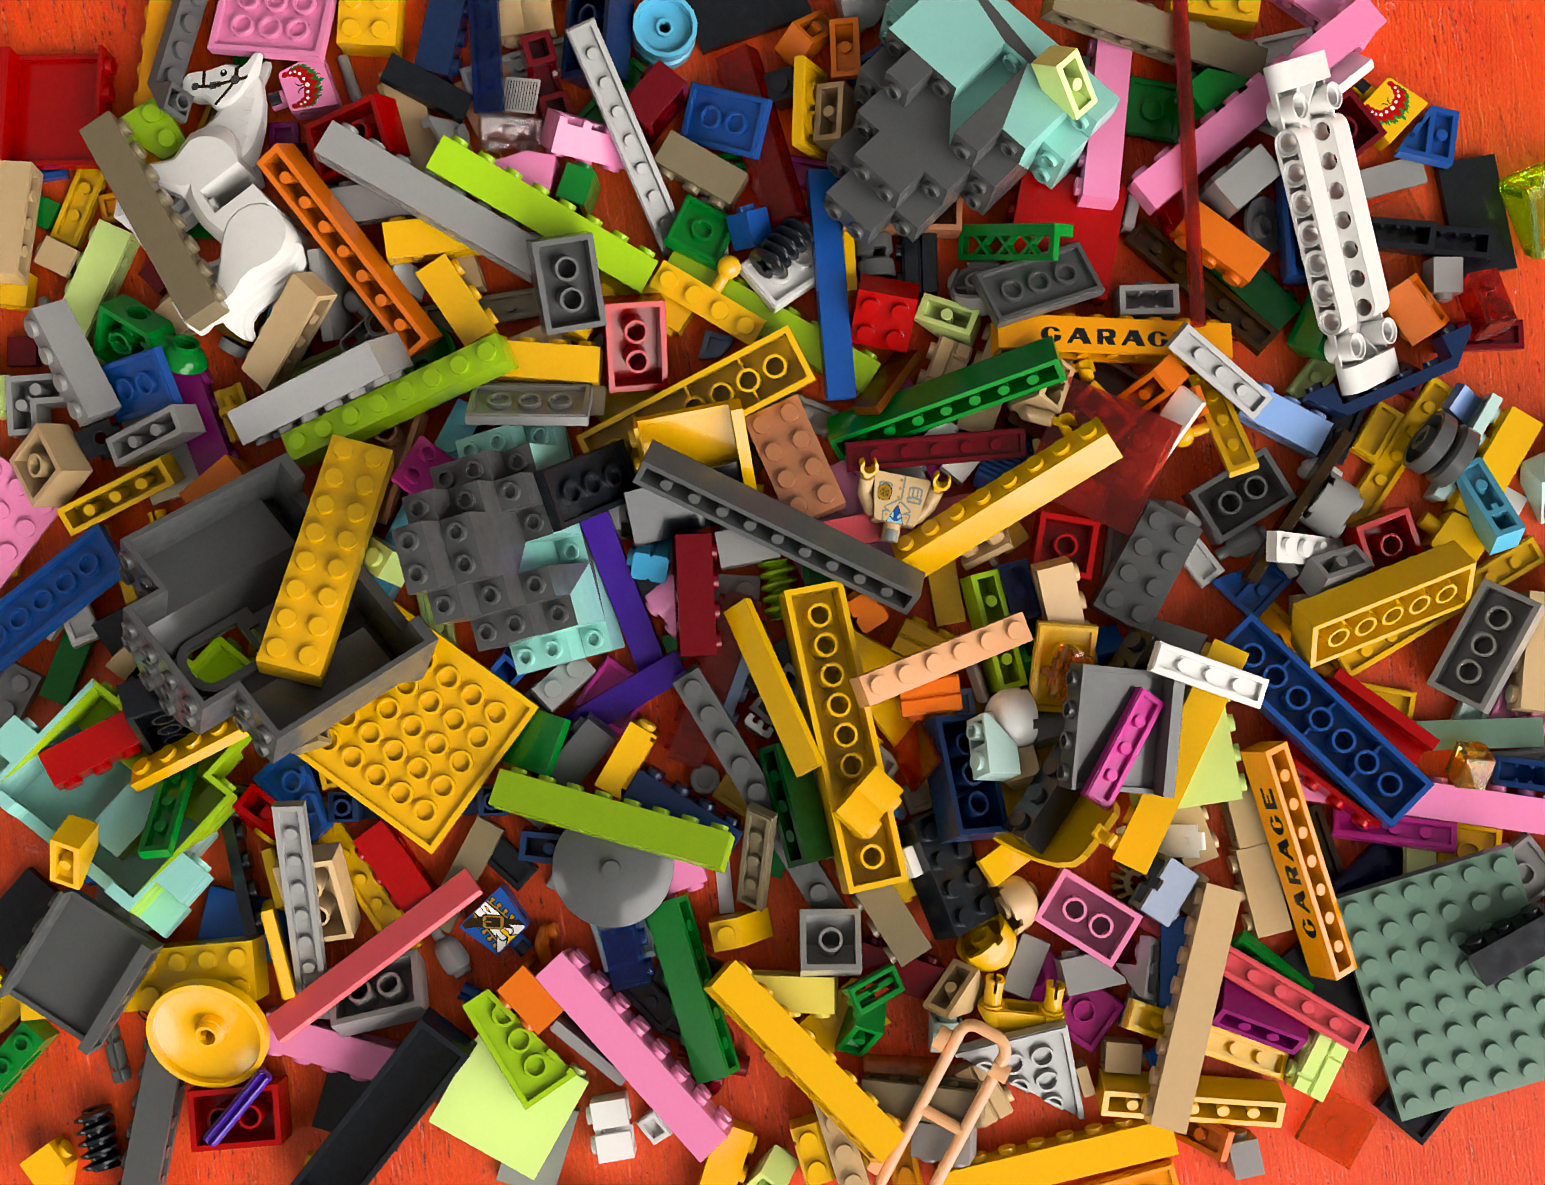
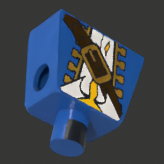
[459,883,534,957]

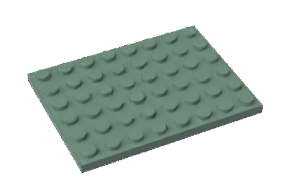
[1335,843,1545,1122]

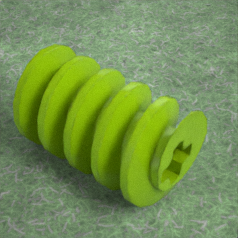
[758,559,797,621]

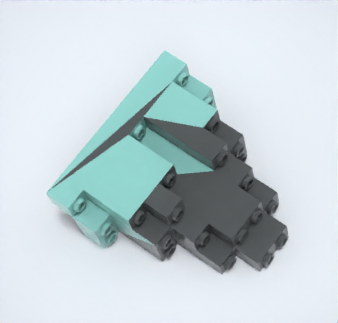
[823,0,1121,246]
[391,425,625,676]

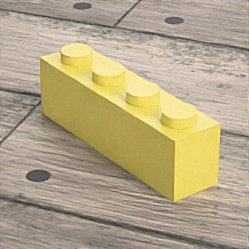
[723,969,838,1019]

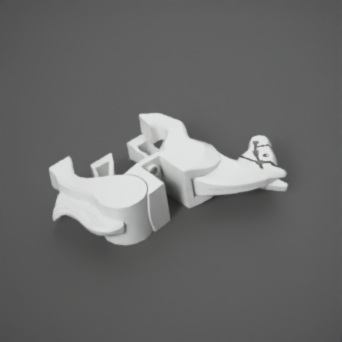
[114,52,312,342]

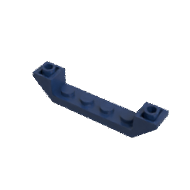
[1297,323,1472,419]
[328,784,509,823]

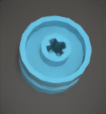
[631,0,698,70]

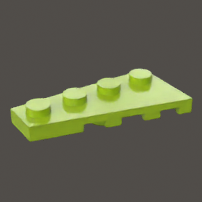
[461,988,577,1110]

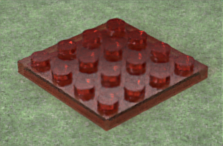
[1034,376,1183,536]

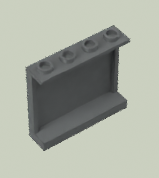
[1056,663,1185,798]
[0,888,164,1055]

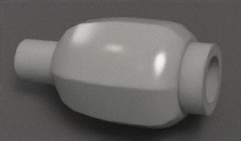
[1214,525,1267,561]
[430,928,472,979]

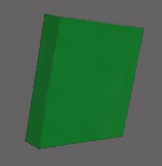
[1124,75,1183,145]
[663,194,731,271]
[502,710,571,777]

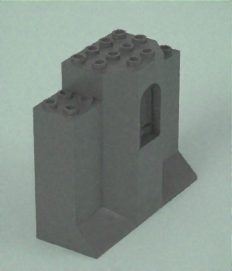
[118,452,438,764]

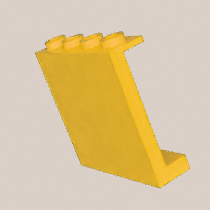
[628,398,757,490]

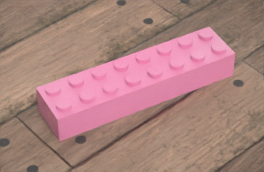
[535,947,733,1163]

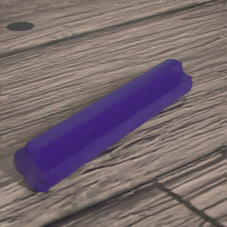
[203,1068,272,1147]

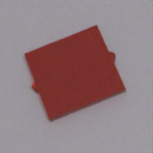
[891,720,942,792]

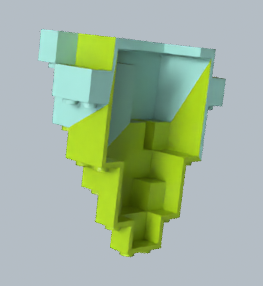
[0,636,256,939]

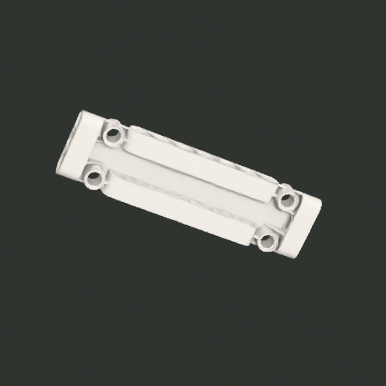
[1263,50,1400,396]

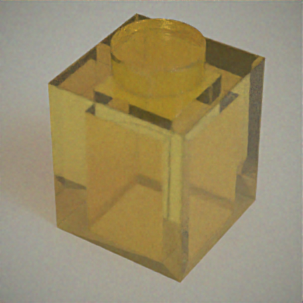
[1445,741,1496,790]

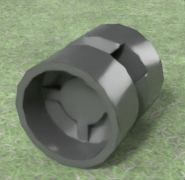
[854,233,896,282]

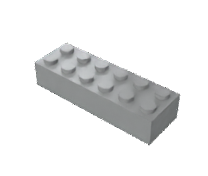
[227,332,414,446]

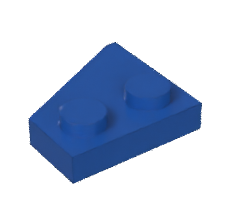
[1393,105,1460,169]
[1209,562,1294,618]

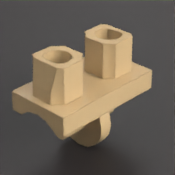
[960,527,1014,571]

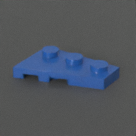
[253,753,333,845]

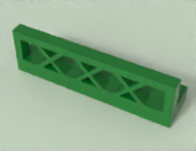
[958,223,1074,261]

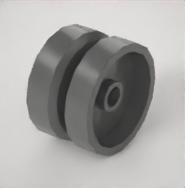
[1402,410,1481,488]

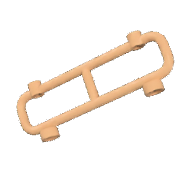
[866,1019,1012,1185]

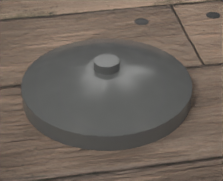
[552,829,674,928]

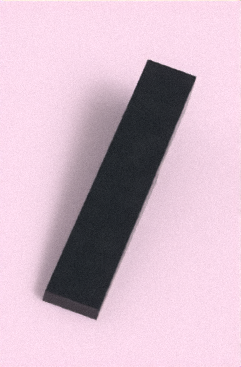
[1348,215,1497,264]

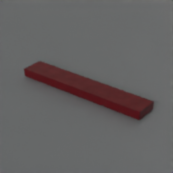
[844,427,1027,472]

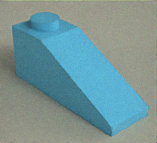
[1456,456,1526,556]

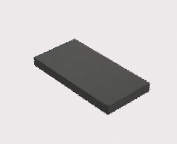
[971,241,1105,329]

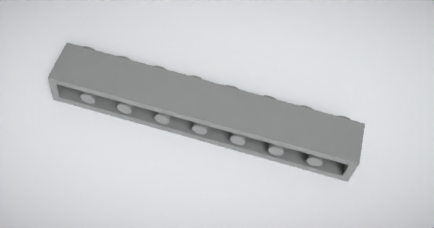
[314,120,543,283]

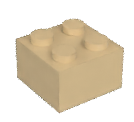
[9,423,93,507]

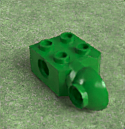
[93,293,209,375]

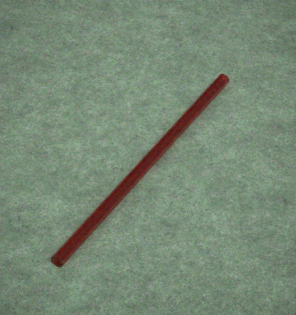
[1172,0,1206,328]

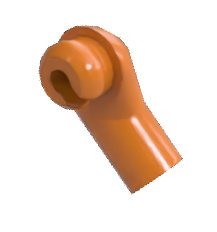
[534,922,560,968]

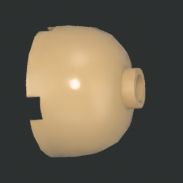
[987,874,1039,936]

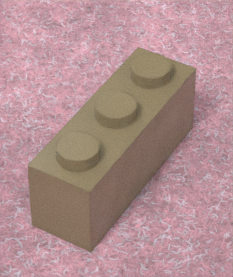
[654,130,749,212]

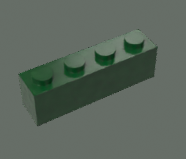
[1187,251,1301,331]
[757,742,835,868]

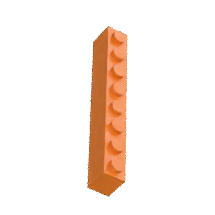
[256,143,444,358]

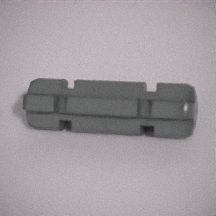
[104,1024,131,1084]

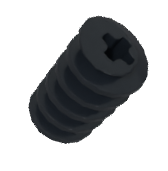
[749,217,814,279]
[74,1103,121,1172]

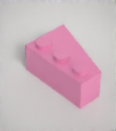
[539,108,625,173]

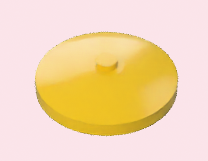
[146,978,271,1088]

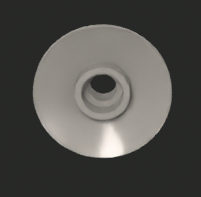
[1244,196,1279,255]

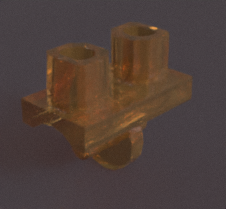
[1040,643,1093,704]

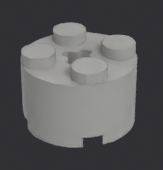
[1298,471,1364,538]

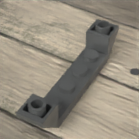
[147,0,208,124]

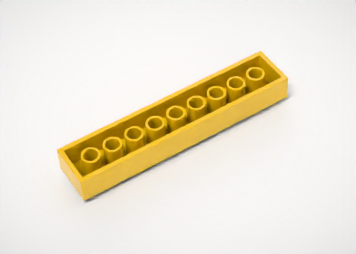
[778,581,909,894]

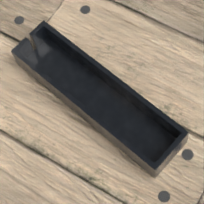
[290,1006,477,1185]

